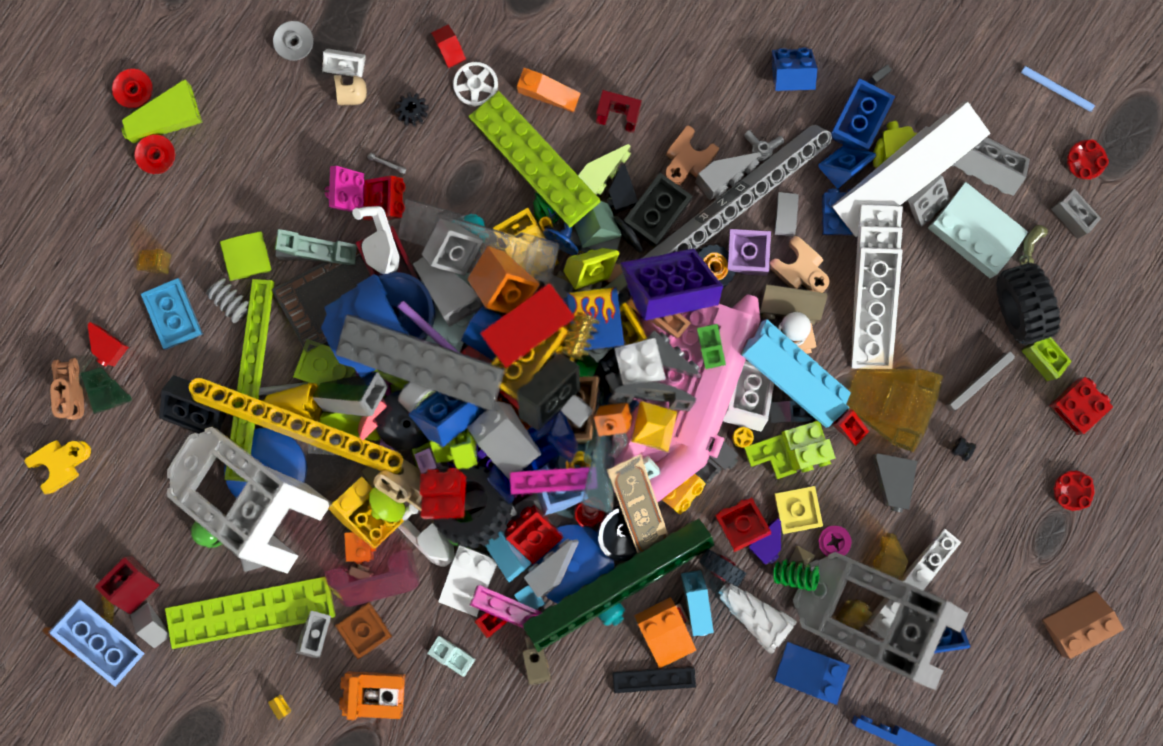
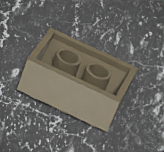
[759,285,827,325]

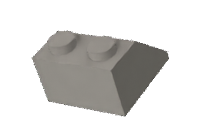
[422,219,483,276]

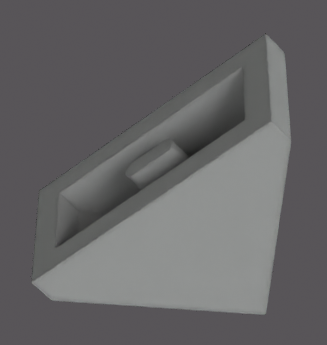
[130,603,170,648]

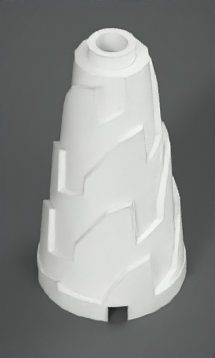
[719,584,797,654]

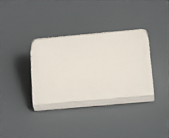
[322,49,365,78]

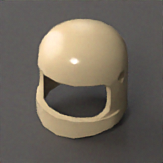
[334,75,367,105]

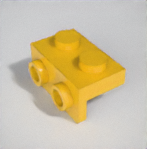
[661,474,705,515]

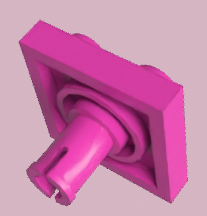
[325,166,364,212]

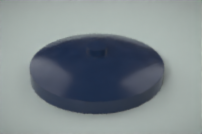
[378,272,435,341]

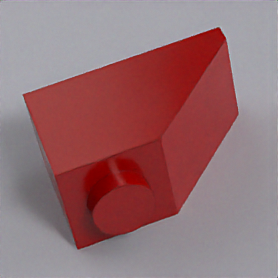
[88,322,129,367]

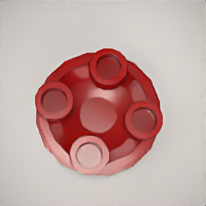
[1067,139,1109,180]
[1053,470,1095,511]

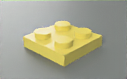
[774,486,823,534]

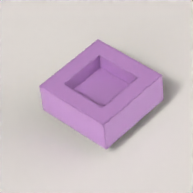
[415,448,441,474]

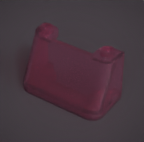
[325,548,419,607]

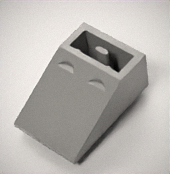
[695,152,761,200]

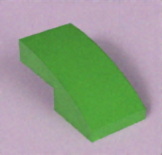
[697,324,726,369]

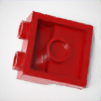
[363,176,406,221]
[419,468,466,519]
[715,498,771,552]
[504,505,564,564]

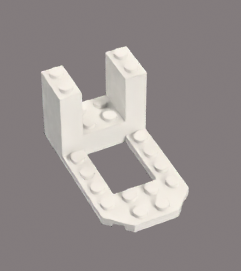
[167,427,331,573]

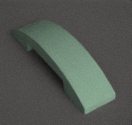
[275,229,357,265]

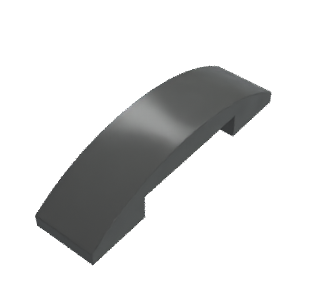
[609,382,696,411]

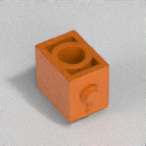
[594,402,633,436]
[345,532,376,564]

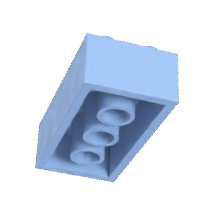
[49,599,145,686]

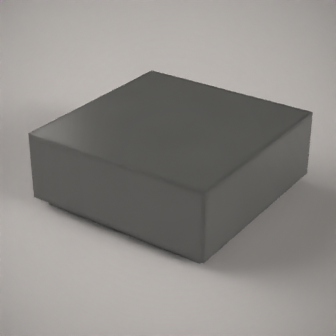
[868,65,892,86]

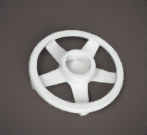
[453,62,498,107]

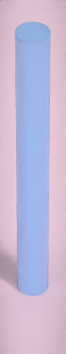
[1021,66,1095,112]

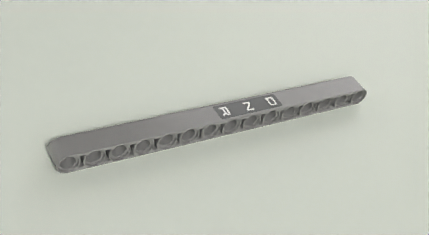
[604,125,832,307]

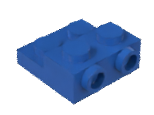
[822,189,854,235]

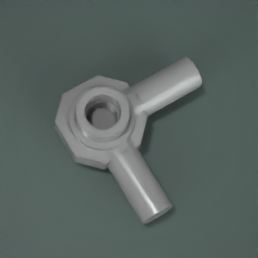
[744,130,784,161]

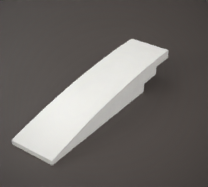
[832,101,990,237]
[851,204,903,370]

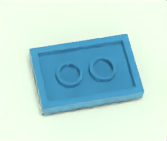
[141,278,203,350]

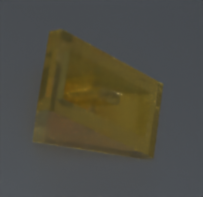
[137,249,171,274]

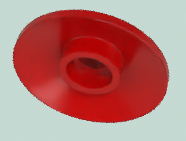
[112,69,153,108]
[135,134,175,174]

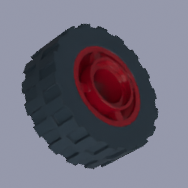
[699,549,746,587]

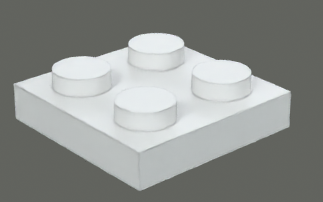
[615,338,665,385]

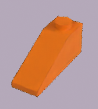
[517,68,581,112]

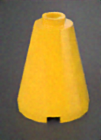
[263,383,322,422]

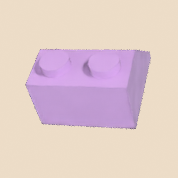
[728,229,771,276]

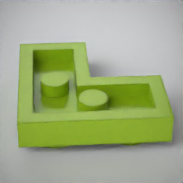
[744,434,797,479]

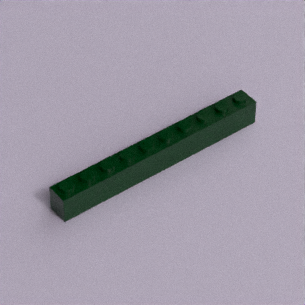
[522,518,714,652]

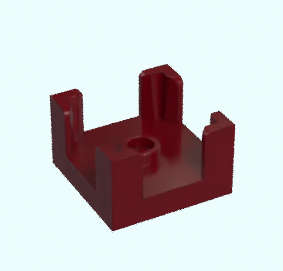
[596,90,642,133]

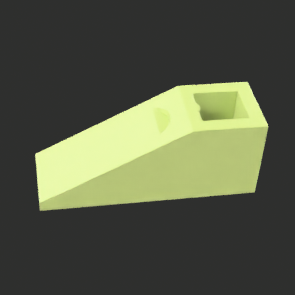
[578,144,631,195]

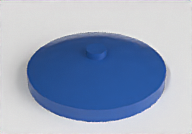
[224,428,307,498]
[532,524,614,603]

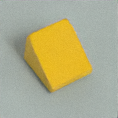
[268,694,291,719]

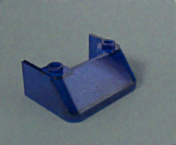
[487,410,578,504]

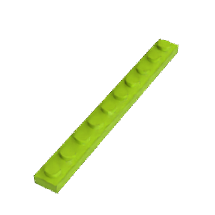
[225,279,274,482]

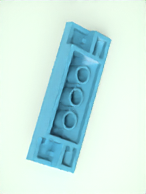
[741,320,851,428]

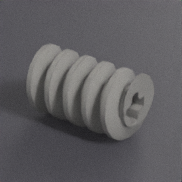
[206,278,249,323]

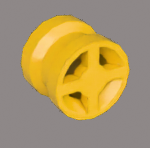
[732,427,754,448]

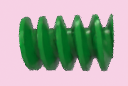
[773,559,820,591]

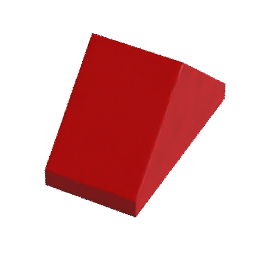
[431,24,466,69]
[832,409,869,446]
[475,612,508,638]

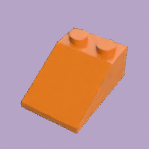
[634,597,696,668]

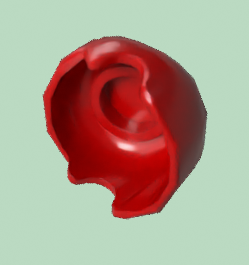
[574,496,605,527]

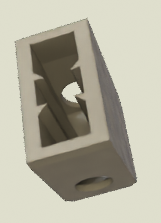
[522,637,552,685]

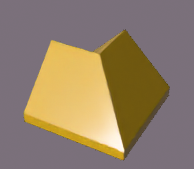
[618,303,647,347]
[631,401,677,452]

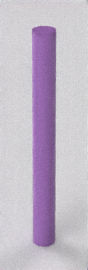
[398,301,460,353]

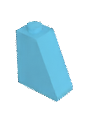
[485,529,532,582]
[681,570,714,636]

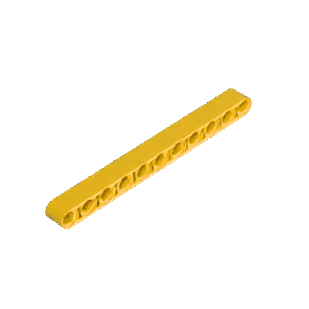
[189,378,403,474]

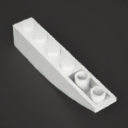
[864,529,961,639]

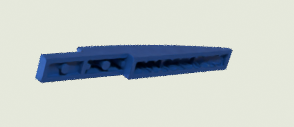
[851,715,938,746]

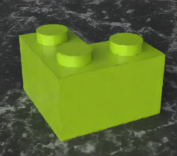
[430,425,477,469]

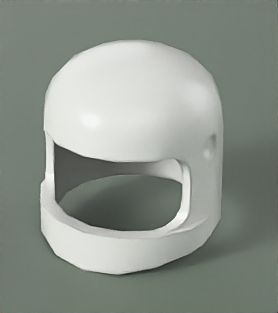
[778,312,811,346]

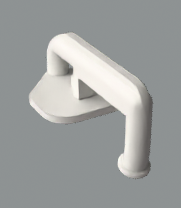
[352,206,399,274]
[398,504,455,567]

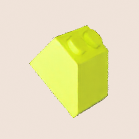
[563,248,619,289]

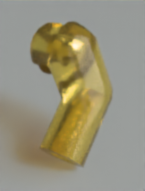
[100,597,114,625]

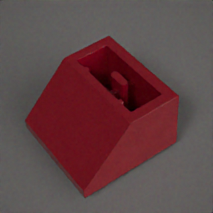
[95,556,160,614]

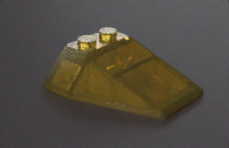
[846,369,943,453]

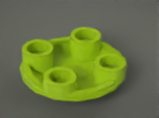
[369,487,405,522]

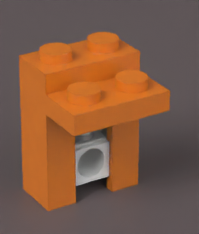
[339,671,405,720]

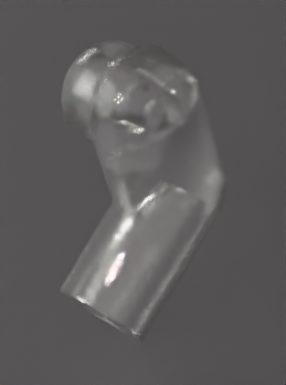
[609,433,628,458]

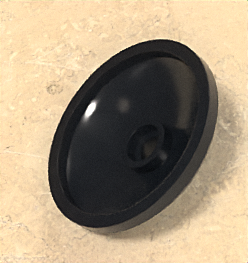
[375,390,429,450]
[597,505,637,561]

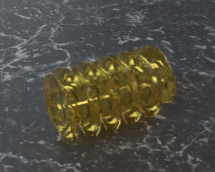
[561,312,600,360]

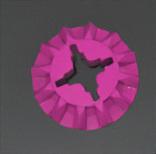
[818,526,851,556]

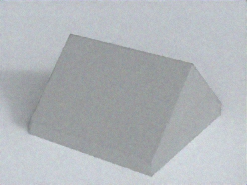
[1051,189,1101,239]

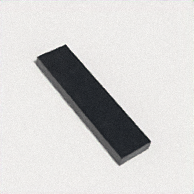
[612,666,696,693]

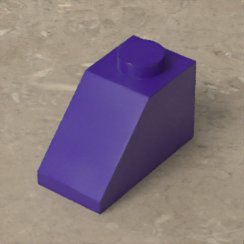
[747,518,781,565]

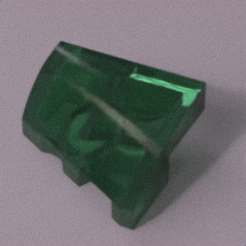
[81,367,132,414]

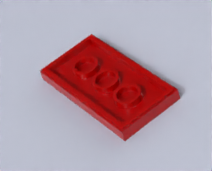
[481,283,575,368]

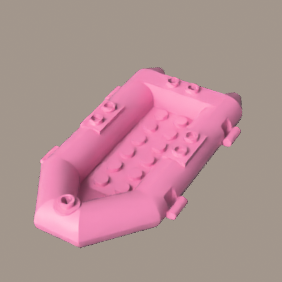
[595,294,760,502]

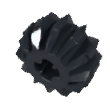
[395,92,429,127]

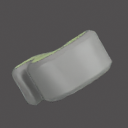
[398,381,437,413]

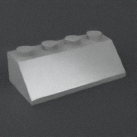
[951,137,1030,196]

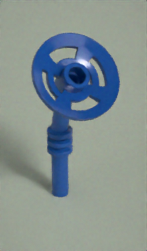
[543,223,578,255]

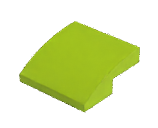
[220,231,271,281]

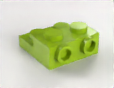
[781,421,835,473]

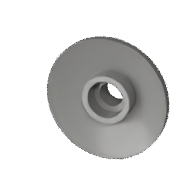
[273,21,313,61]

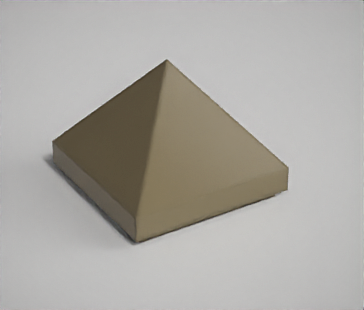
[788,546,815,569]

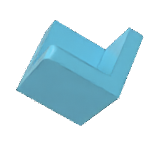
[514,585,545,609]

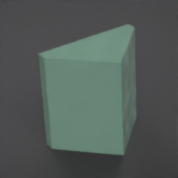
[574,201,621,248]

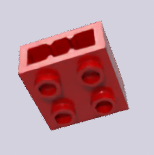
[1049,377,1113,435]

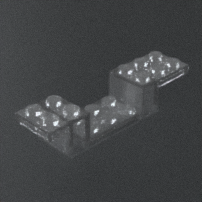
[398,198,560,284]

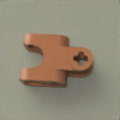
[665,125,719,186]
[50,358,84,420]

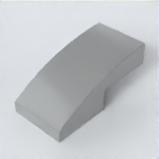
[775,192,798,236]

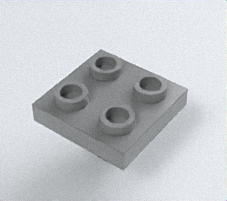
[908,175,950,227]

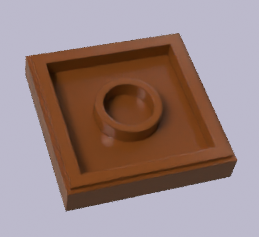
[335,602,393,660]

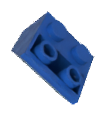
[772,47,817,91]

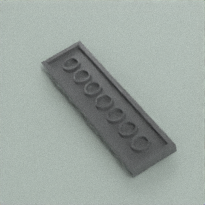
[336,314,505,410]

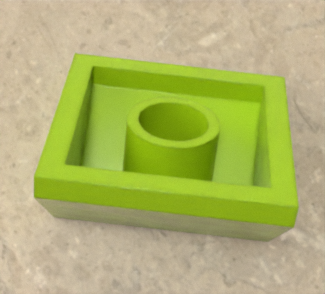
[1021,338,1072,381]

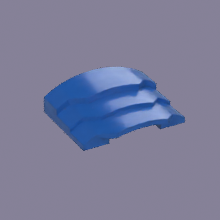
[321,274,409,378]

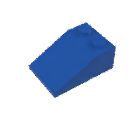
[774,642,850,705]

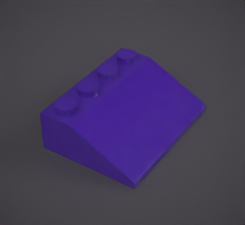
[621,249,723,320]

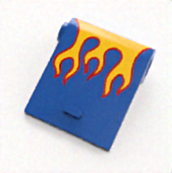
[564,287,624,352]

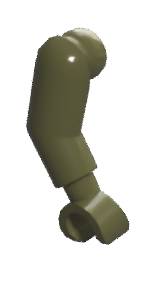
[1019,225,1048,265]

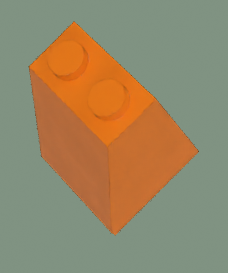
[467,246,539,314]

